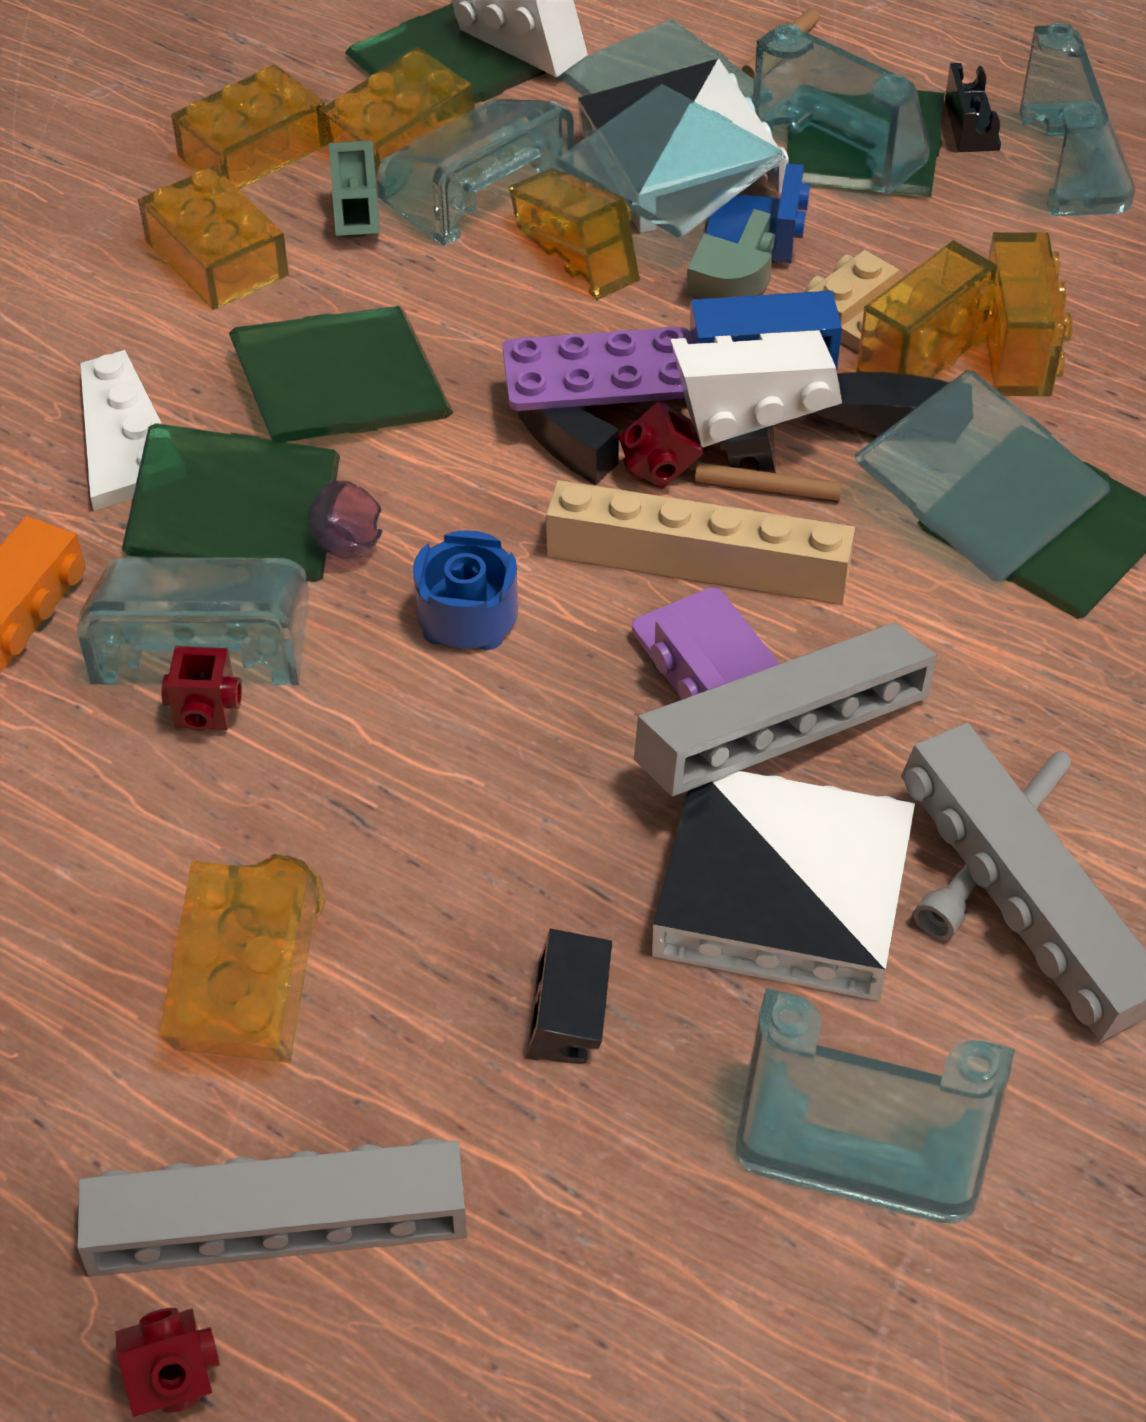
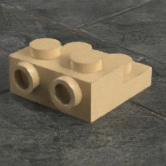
[805,250,934,362]

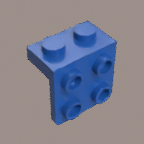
[706,163,811,263]

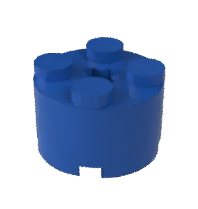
[413,530,518,650]

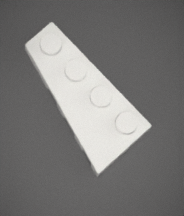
[80,350,187,511]

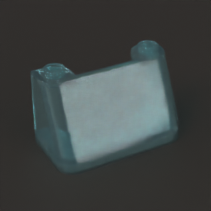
[1019,23,1135,216]
[753,24,931,195]
[377,99,574,246]
[77,557,309,685]
[736,988,1015,1224]

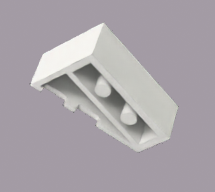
[452,0,588,77]
[670,330,842,447]

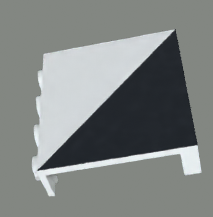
[578,58,789,234]
[652,771,915,1001]

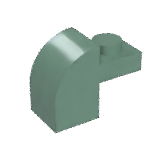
[328,140,380,236]
[687,209,775,299]

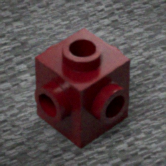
[619,400,704,489]
[161,646,242,730]
[115,1308,220,1417]

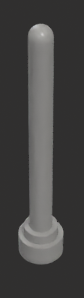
[913,751,1071,940]

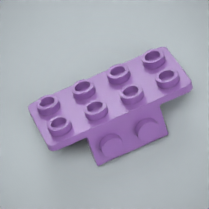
[502,327,692,411]
[632,587,780,700]

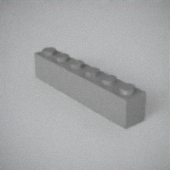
[634,622,937,797]
[901,722,1146,1042]
[77,1138,467,1277]

